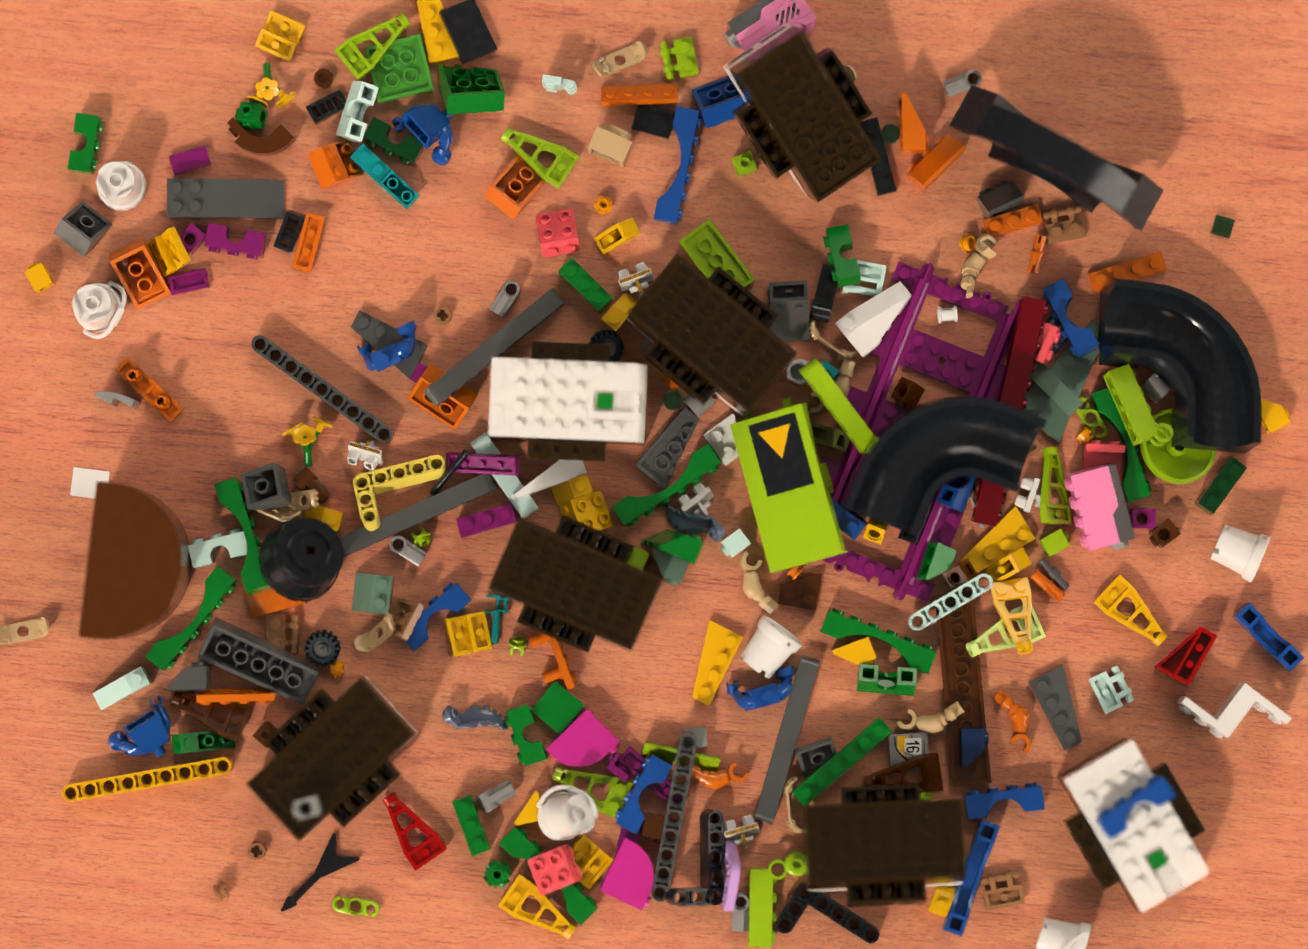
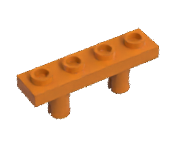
[115,357,184,423]
[528,632,577,690]

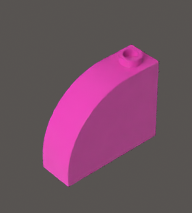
[546,708,620,767]
[600,837,654,911]

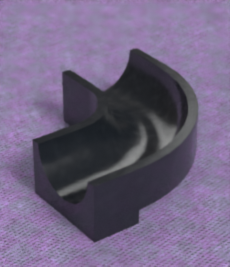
[950,85,1164,231]
[1099,279,1261,454]
[840,396,1047,536]

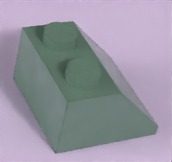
[652,548,689,586]
[352,573,394,614]

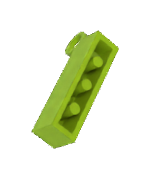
[1103,364,1173,447]
[748,859,787,947]

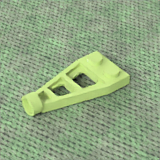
[966,604,1046,657]

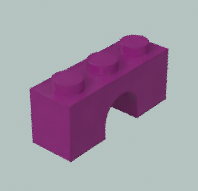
[204,223,267,260]
[456,504,517,538]

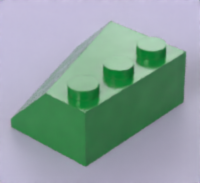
[437,62,505,115]
[641,529,704,565]

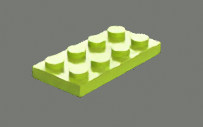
[679,219,755,288]

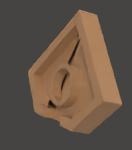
[390,598,424,640]

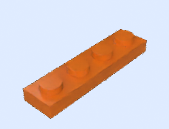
[601,83,678,106]
[1087,251,1167,293]
[196,688,274,705]

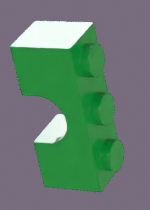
[67,113,104,175]
[823,224,861,288]
[558,257,613,313]
[856,664,917,696]
[504,704,547,767]
[452,794,491,856]

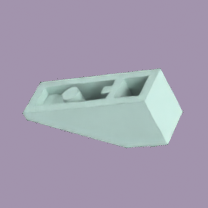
[92,666,153,710]

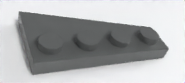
[351,310,428,379]
[635,407,700,490]
[1028,664,1082,750]

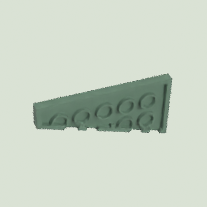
[1023,320,1100,444]

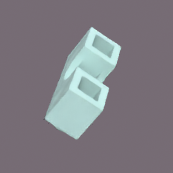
[336,81,379,142]
[188,528,247,568]

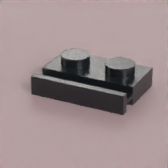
[632,104,675,140]

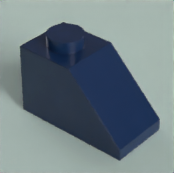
[960,728,989,768]

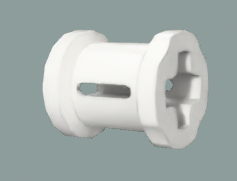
[937,305,958,323]

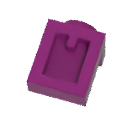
[605,753,629,782]

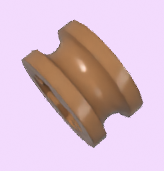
[434,307,452,325]
[248,842,266,860]
[213,882,229,902]

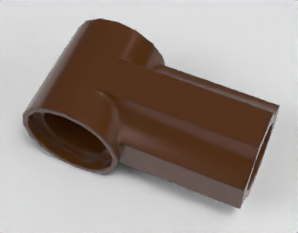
[292,467,331,505]

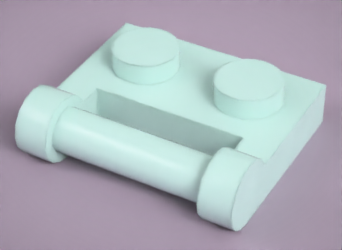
[842,258,887,297]

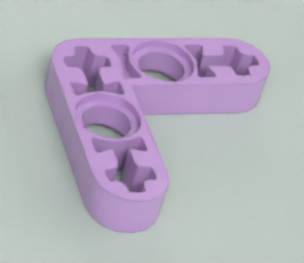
[722,840,741,911]

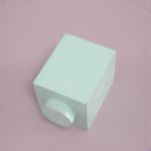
[720,528,751,557]

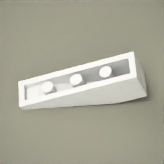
[511,460,587,500]

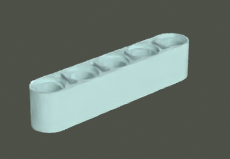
[470,432,539,519]
[908,574,993,630]

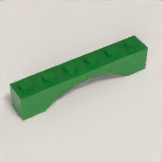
[1091,388,1152,503]
[612,443,721,527]
[214,477,271,596]
[145,566,237,671]
[820,608,937,674]
[792,716,892,806]
[499,826,597,925]

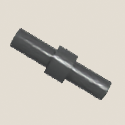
[1039,557,1070,590]

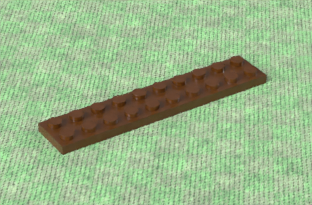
[934,591,992,786]

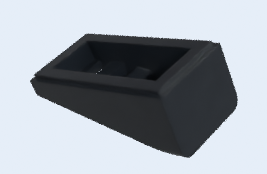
[306,90,346,125]
[274,210,306,253]

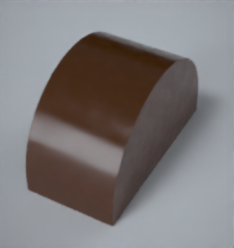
[79,481,192,639]

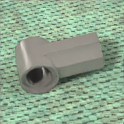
[943,70,982,97]
[489,280,521,318]
[390,536,427,567]
[476,779,517,814]
[732,892,749,932]

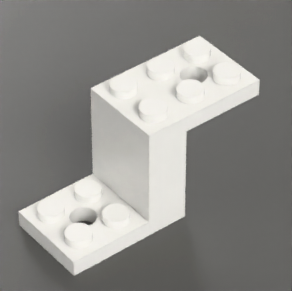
[1176,682,1291,738]

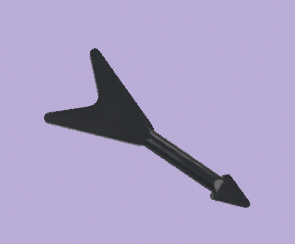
[281,833,360,912]

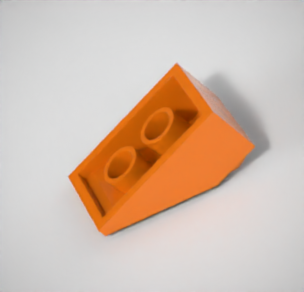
[899,92,929,155]
[484,150,546,220]
[109,237,171,309]
[242,581,307,618]

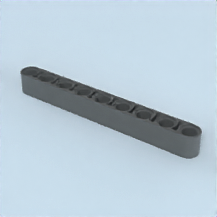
[424,288,565,407]
[251,335,394,443]
[339,474,497,557]
[754,655,820,825]
[652,731,697,902]

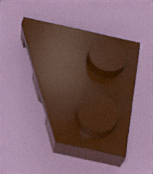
[778,573,822,610]

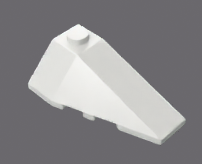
[835,281,912,358]

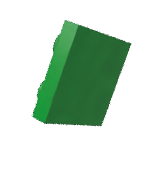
[531,681,585,735]

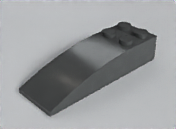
[167,178,285,220]
[197,617,320,705]

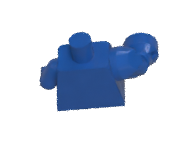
[392,104,454,165]
[357,320,417,372]
[726,665,795,711]
[108,696,171,757]

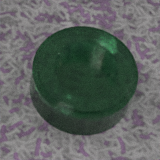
[881,124,900,144]
[663,391,682,410]

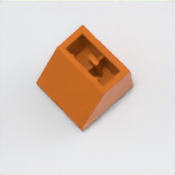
[307,140,363,189]

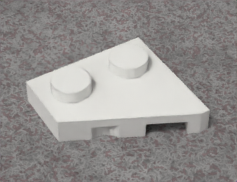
[703,414,739,466]

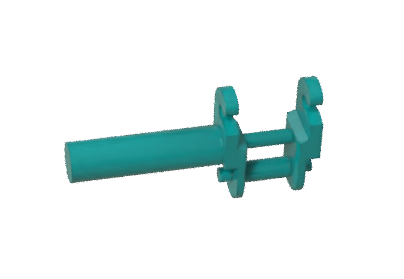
[485,594,511,643]

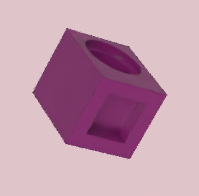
[179,223,206,254]
[1128,508,1156,529]

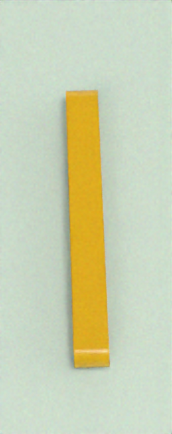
[62,757,233,802]

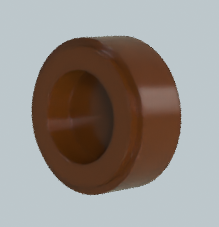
[314,69,334,89]

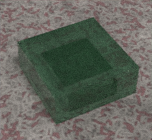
[1210,215,1235,239]

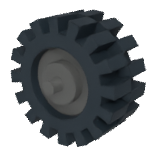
[589,330,624,362]
[305,630,341,667]

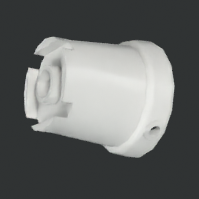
[96,161,147,211]
[1210,524,1271,583]
[740,615,802,679]

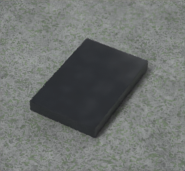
[439,0,497,65]

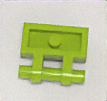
[660,37,699,80]

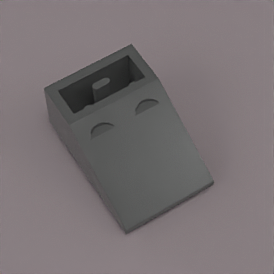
[768,280,810,341]

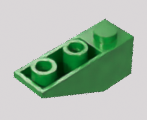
[172,731,236,754]

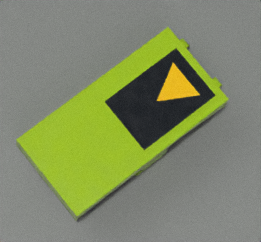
[730,397,848,573]

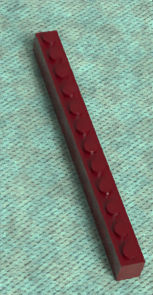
[971,296,1048,527]

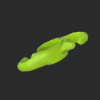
[1076,396,1108,439]
[332,895,380,917]

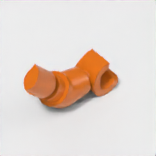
[993,689,1031,754]
[686,761,750,790]

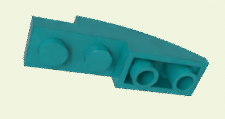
[350,143,420,209]

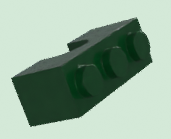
[363,117,424,166]
[1194,456,1247,515]

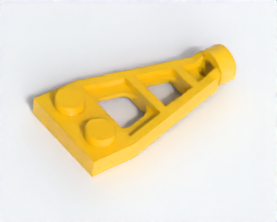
[1093,574,1168,647]
[990,577,1033,654]
[498,874,577,940]

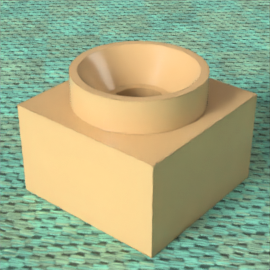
[588,123,633,167]

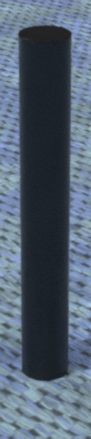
[429,450,469,496]

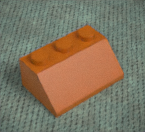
[907,134,967,192]
[407,363,479,430]

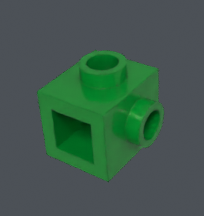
[236,101,268,130]
[483,860,512,888]

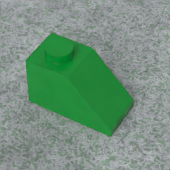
[917,542,956,580]

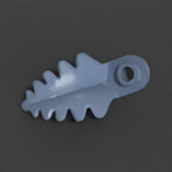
[665,504,724,542]
[442,705,508,730]

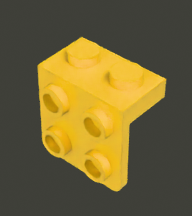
[559,491,613,531]

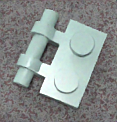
[542,74,577,95]
[1088,665,1134,714]

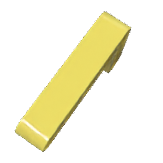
[353,455,447,531]

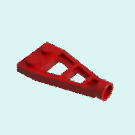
[382,792,448,871]

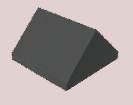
[794,737,837,777]

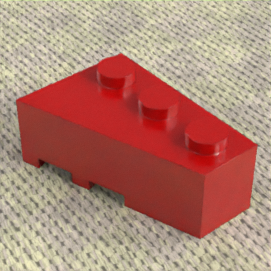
[1155,626,1218,687]

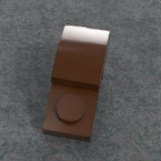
[227,117,296,156]

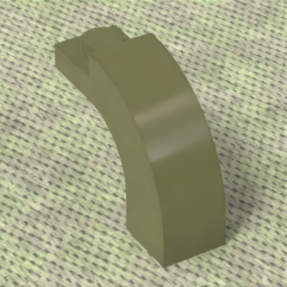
[810,421,850,453]

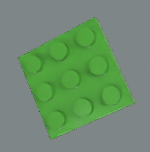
[365,34,434,104]

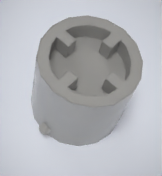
[786,359,808,385]
[1141,371,1171,404]
[682,394,716,418]

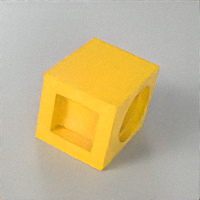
[24,262,55,294]
[863,517,889,544]

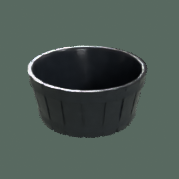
[259,518,343,602]

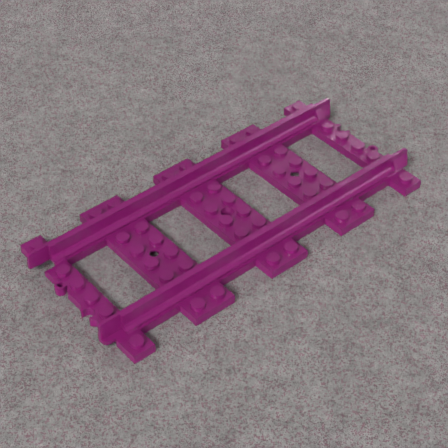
[808,262,1020,602]

